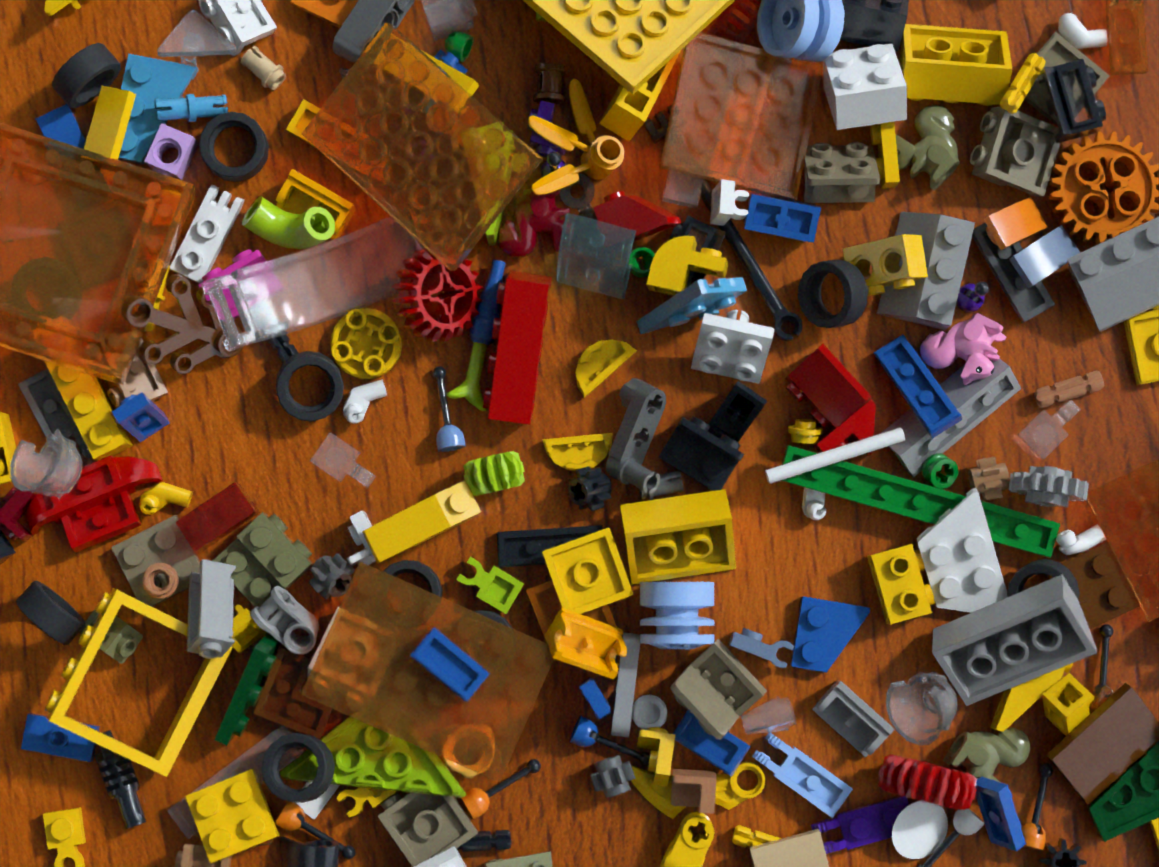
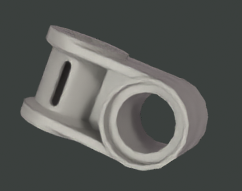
[251,586,319,654]

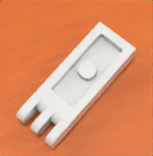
[170,185,244,284]

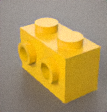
[867,544,935,624]

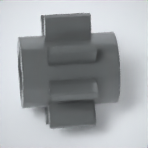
[309,553,355,600]
[590,755,635,798]

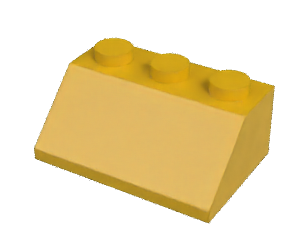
[899,24,1012,106]
[620,489,736,585]

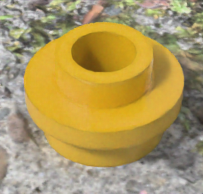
[788,419,823,444]

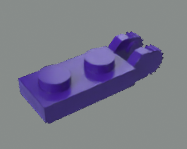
[811,796,909,854]

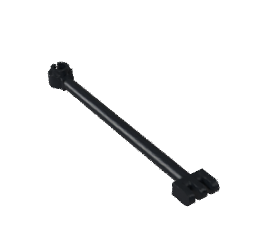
[643,104,803,341]

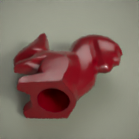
[498,189,576,258]

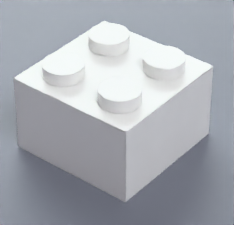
[823,43,907,130]

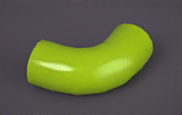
[242,196,335,249]

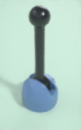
[432,366,466,452]

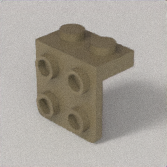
[671,639,767,740]

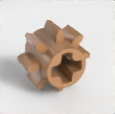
[968,457,1010,501]

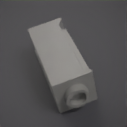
[187,559,236,658]

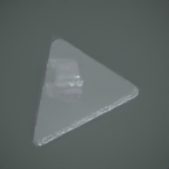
[157,10,236,68]

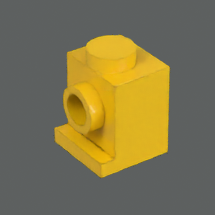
[1042,673,1094,736]

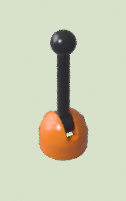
[461,759,541,819]
[1021,763,1054,851]
[275,801,356,860]

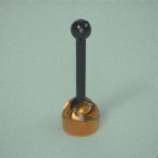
[1089,624,1114,710]

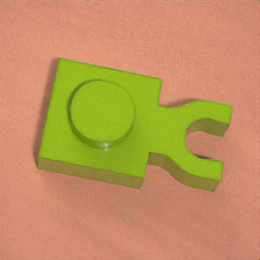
[457,557,524,614]

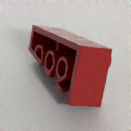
[483,271,552,425]

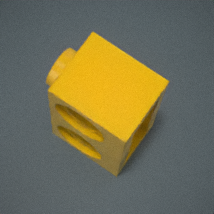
[843,234,928,296]

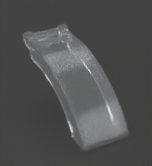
[201,212,424,351]

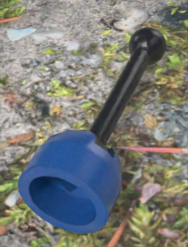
[569,716,650,766]

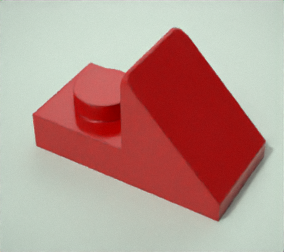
[814,399,876,456]

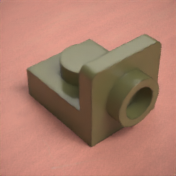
[79,608,143,664]

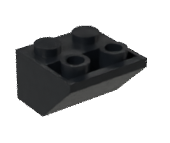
[840,0,909,51]

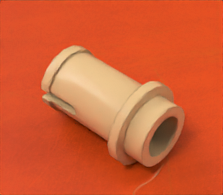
[241,46,286,90]

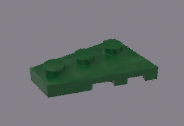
[214,632,280,746]
[1087,741,1159,842]

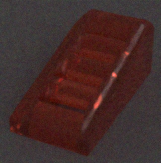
[701,0,762,62]

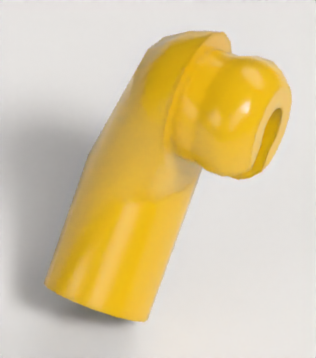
[139,482,193,515]

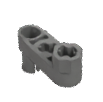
[606,378,666,494]

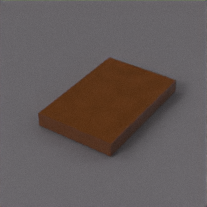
[1046,683,1159,805]

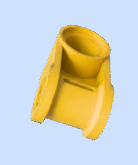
[660,811,714,867]

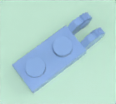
[752,732,853,818]

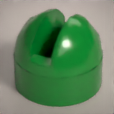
[444,31,474,62]
[628,247,655,278]

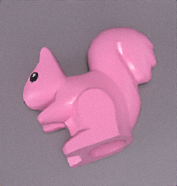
[920,313,1007,385]

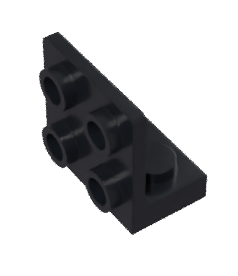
[658,416,744,491]

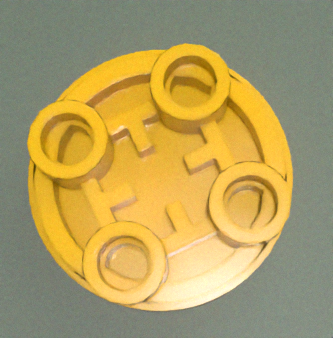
[331,308,402,379]

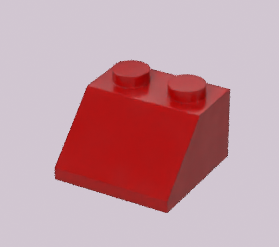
[785,344,872,430]

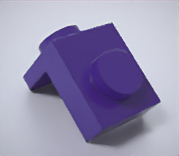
[527,100,566,157]

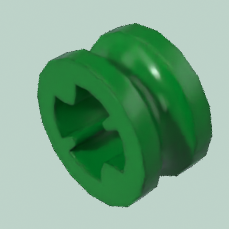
[922,453,959,489]

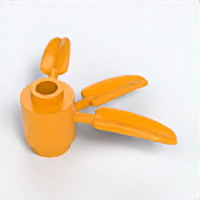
[528,78,624,195]

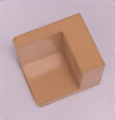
[671,769,716,814]

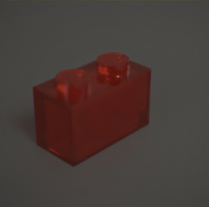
[175,482,260,553]

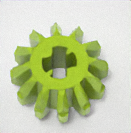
[464,451,525,496]

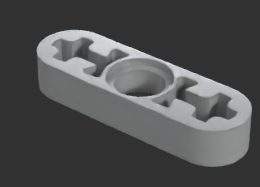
[611,632,640,738]

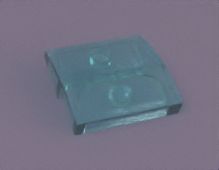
[557,213,636,299]

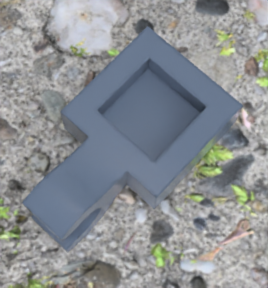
[728,628,794,668]

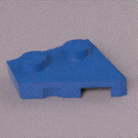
[790,596,870,673]

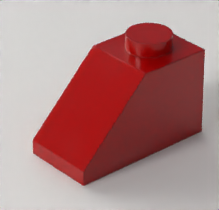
[594,191,681,247]

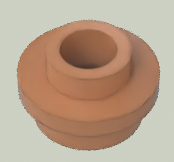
[142,563,179,599]

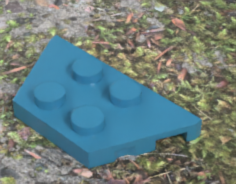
[636,277,747,334]

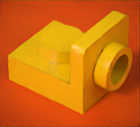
[637,727,675,786]

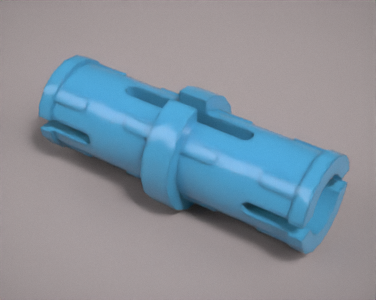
[154,94,228,122]

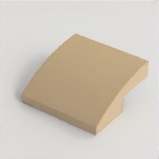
[749,829,829,867]

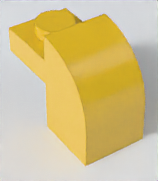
[647,236,728,296]

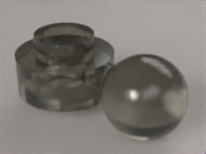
[560,173,601,236]

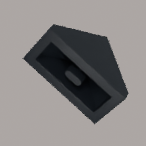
[707,381,767,443]

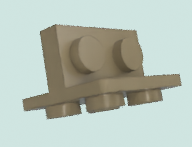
[802,142,880,203]

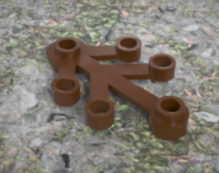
[121,274,244,374]

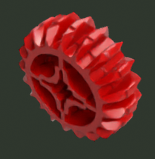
[391,246,483,342]
[878,754,977,810]

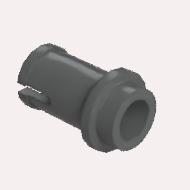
[638,470,684,500]

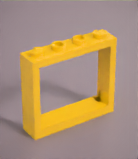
[44,588,233,777]

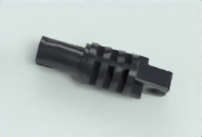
[95,730,146,829]

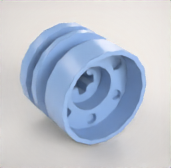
[640,582,714,649]

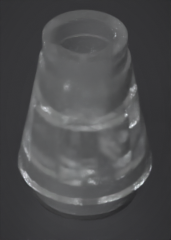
[741,696,796,735]

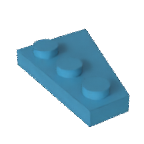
[118,53,199,164]

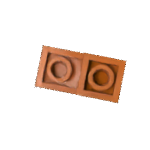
[984,197,1048,250]

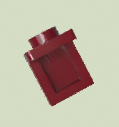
[0,484,39,541]

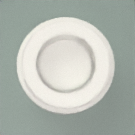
[632,695,667,730]

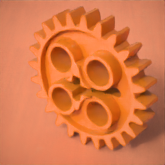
[1048,131,1159,245]

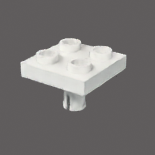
[691,310,774,384]

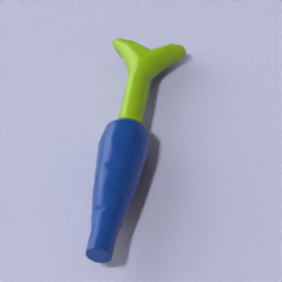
[446,260,506,411]

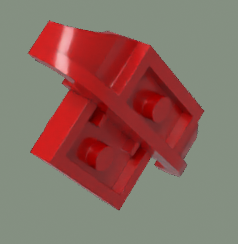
[26,455,163,553]

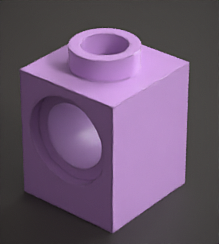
[144,123,199,182]

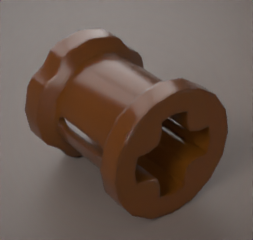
[533,63,565,105]

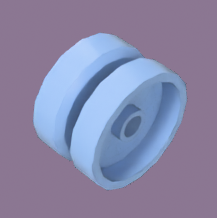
[757,0,844,62]

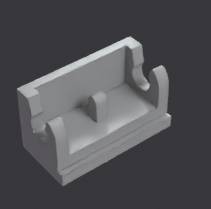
[812,680,895,757]

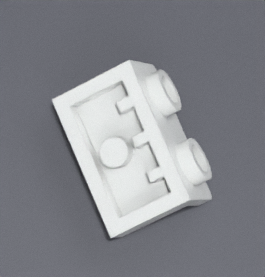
[199,0,277,56]

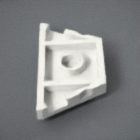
[916,488,1007,613]

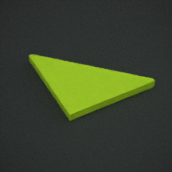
[279,687,467,798]

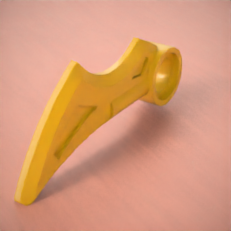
[631,761,766,819]

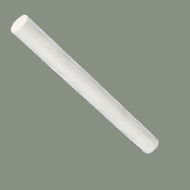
[765,427,905,484]

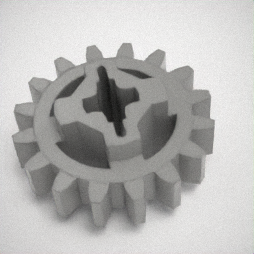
[1009,466,1089,508]

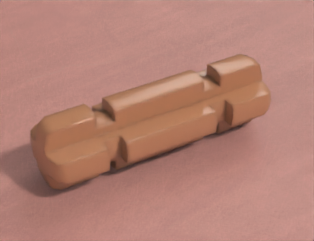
[1034,370,1104,408]

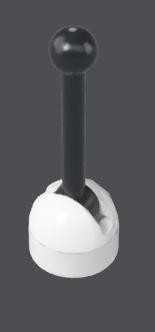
[916,808,985,867]

